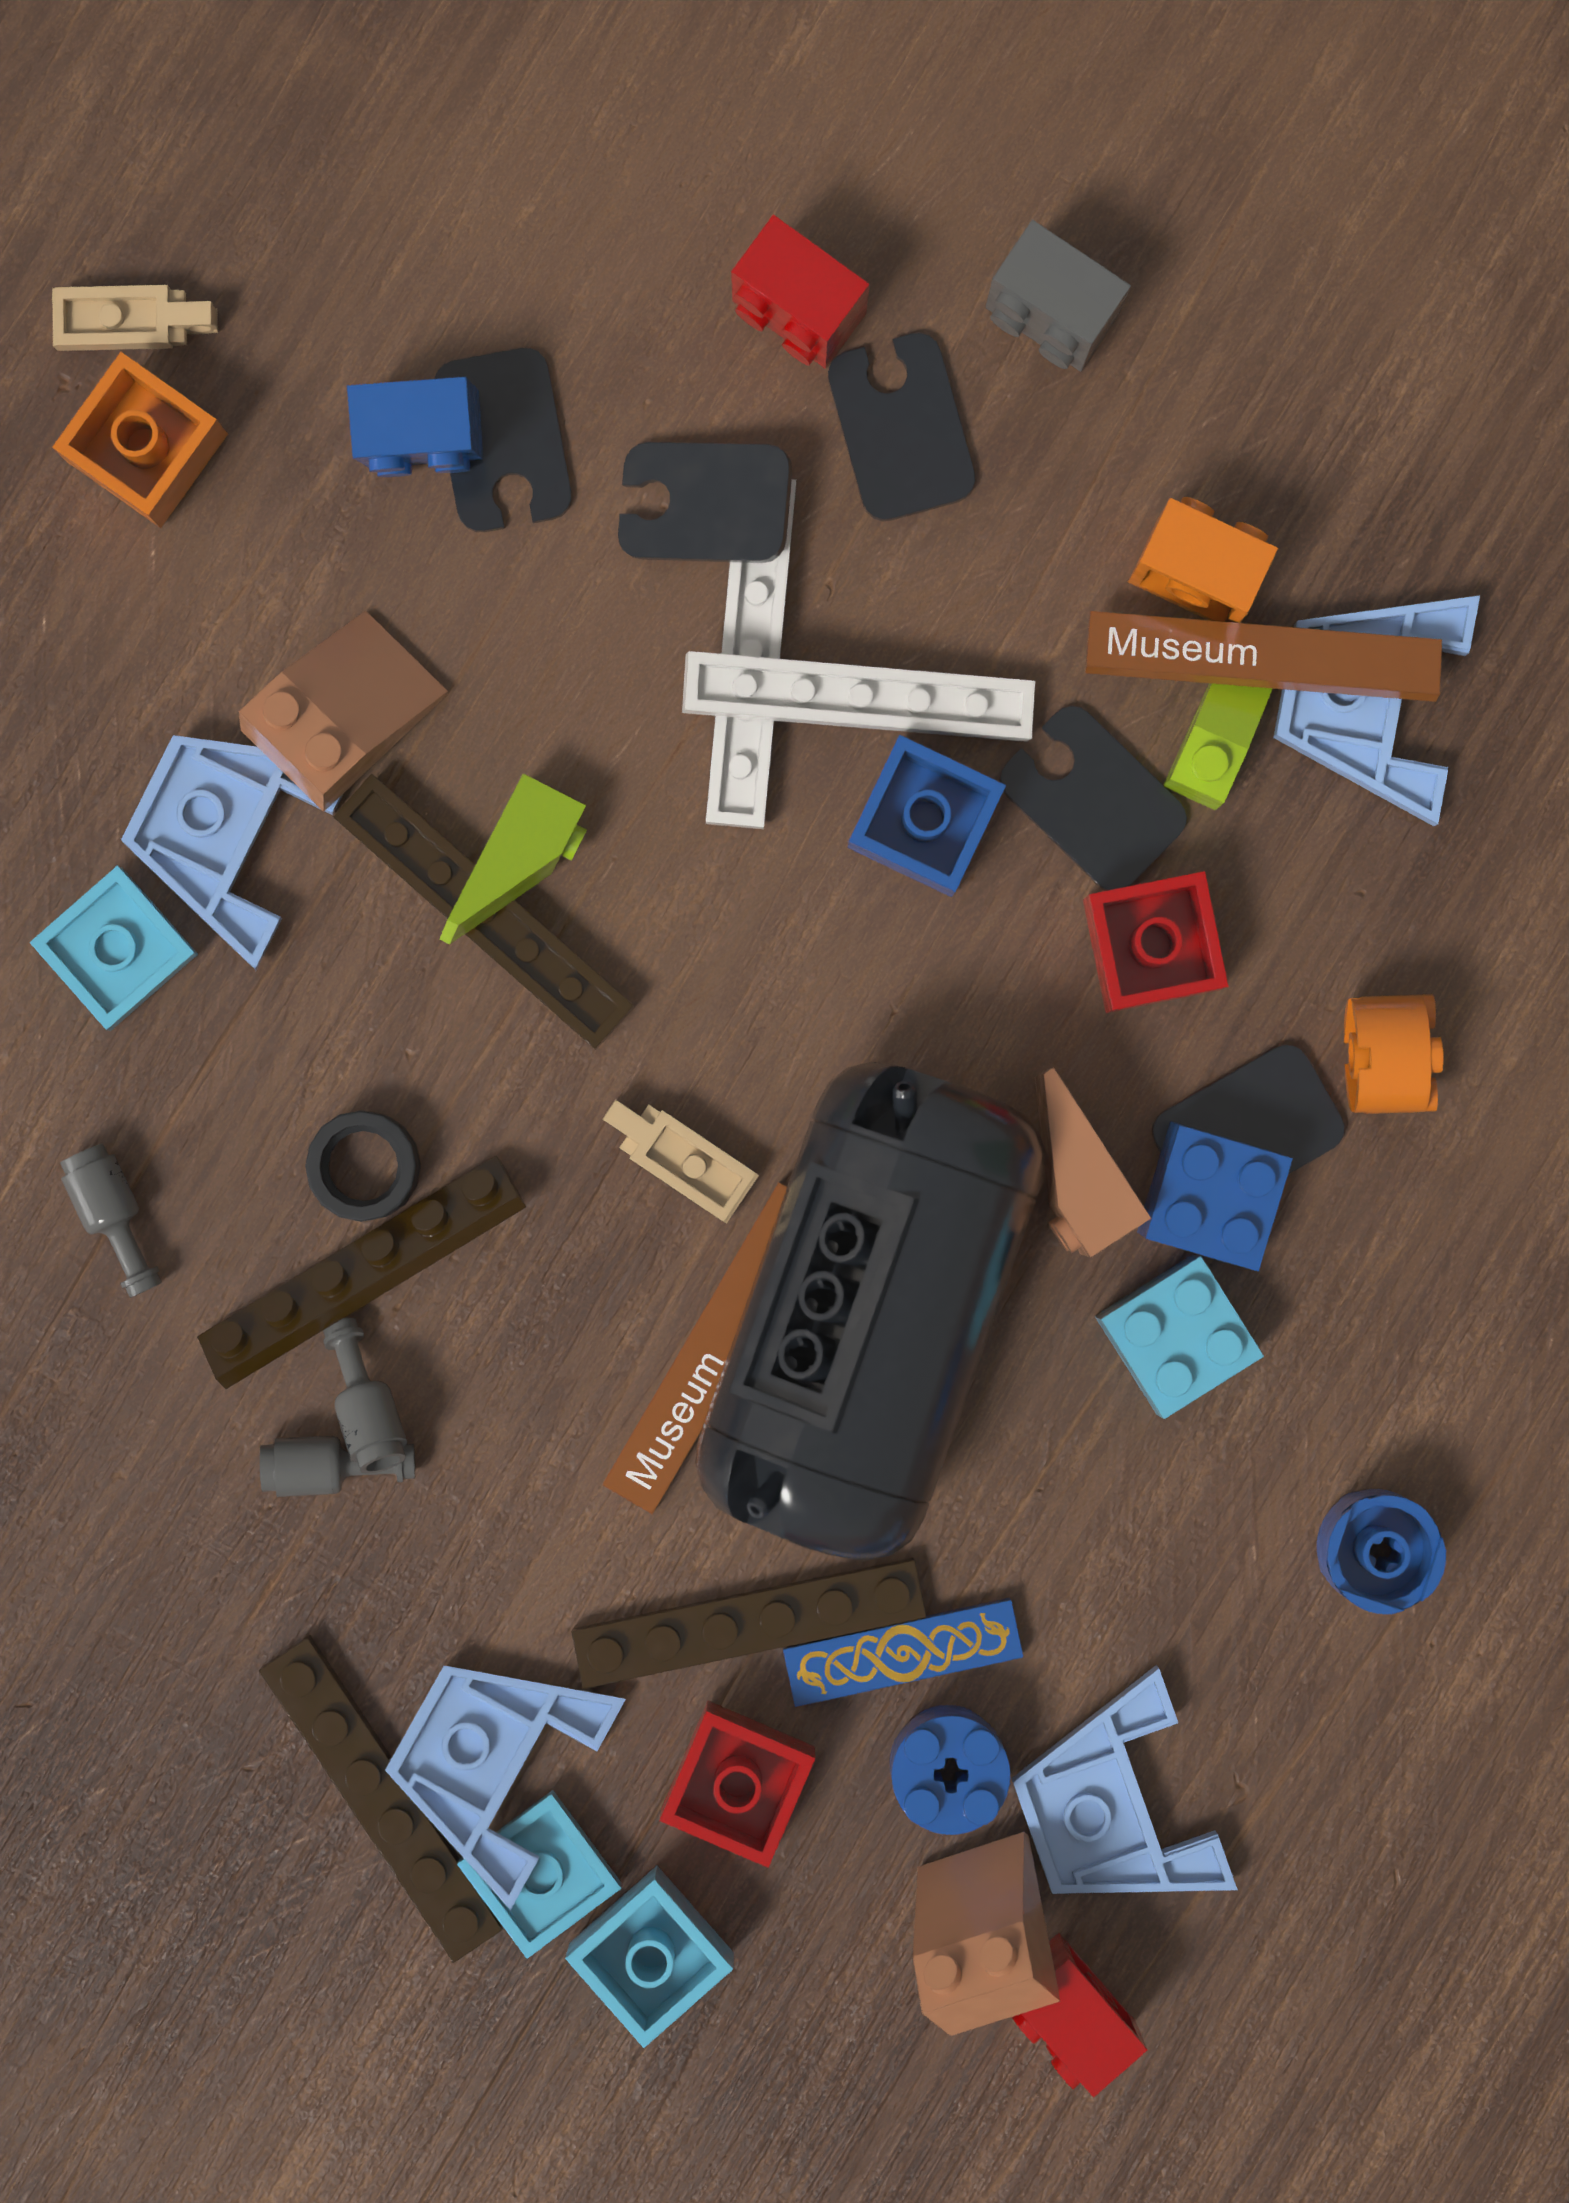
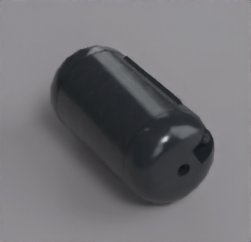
[695,1061,1046,1561]

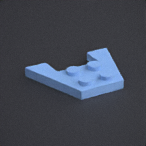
[1273,596,1480,826]
[121,735,344,971]
[1011,1665,1237,1894]
[385,1666,626,1910]

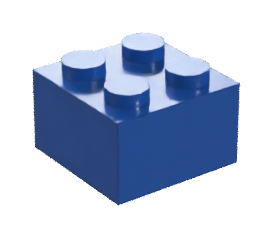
[347,377,483,477]
[847,735,1006,897]
[1137,1121,1293,1272]

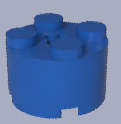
[1317,1489,1446,1614]
[889,1705,1010,1835]

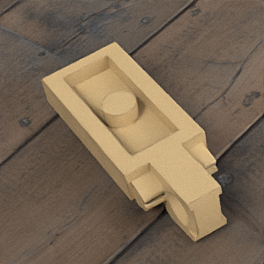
[52,285,218,351]
[603,1100,759,1224]

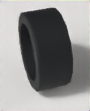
[305,1110,421,1222]

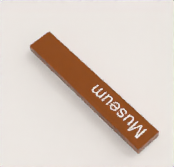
[1085,611,1442,702]
[602,1182,787,1514]

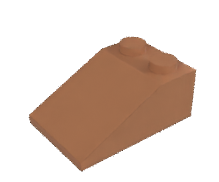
[239,611,448,812]
[1035,1067,1151,1257]
[913,1832,1060,2036]

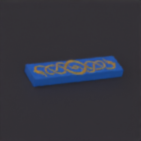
[783,1598,1023,1707]

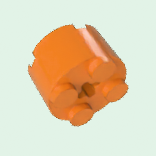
[1344,994,1443,1114]

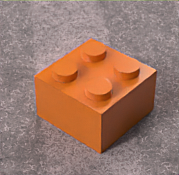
[52,352,228,528]
[1128,497,1278,623]

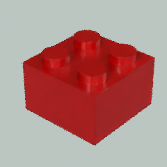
[731,214,869,369]
[1083,871,1228,1013]
[659,1701,815,1868]
[1012,1933,1148,2098]

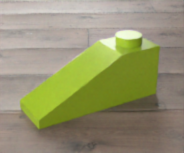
[1163,683,1272,810]
[439,774,587,944]

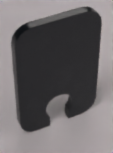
[828,333,975,521]
[434,348,572,532]
[618,442,792,563]
[1000,706,1187,891]
[1152,1045,1344,1174]

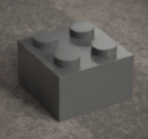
[985,219,1131,372]

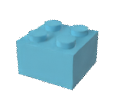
[1095,1254,1264,1419]
[565,1866,734,2048]

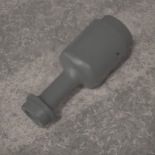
[60,1143,162,1298]
[323,1318,407,1474]
[260,1436,415,1497]

